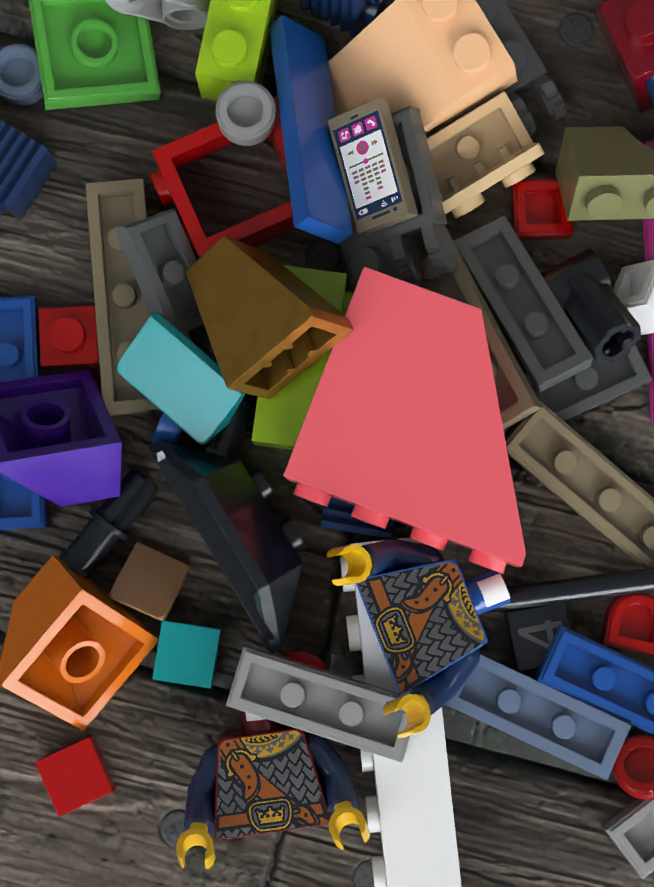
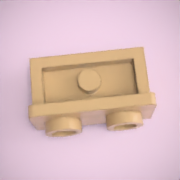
[426,91,545,218]

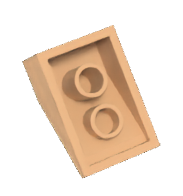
[328,0,518,138]

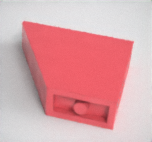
[283,267,526,574]

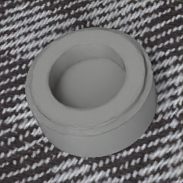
[216,81,276,146]

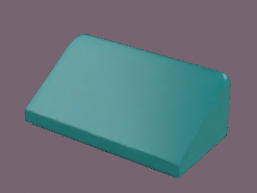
[116,311,245,445]

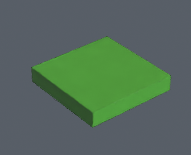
[28,0,161,111]

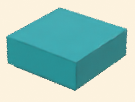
[152,620,222,689]

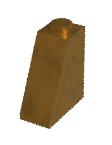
[186,236,354,399]

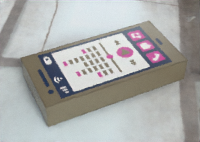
[327,97,418,236]

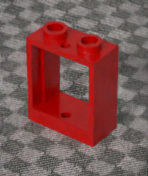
[149,96,298,259]

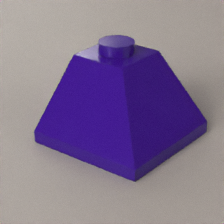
[0,369,122,507]

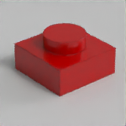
[38,306,100,369]

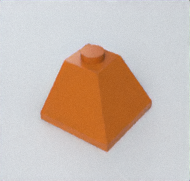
[0,555,159,731]

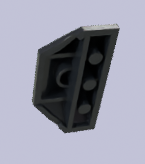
[148,441,307,654]

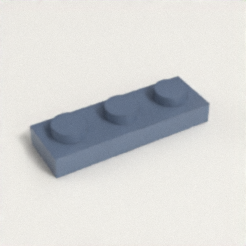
[445,654,631,780]

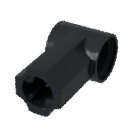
[541,249,641,363]

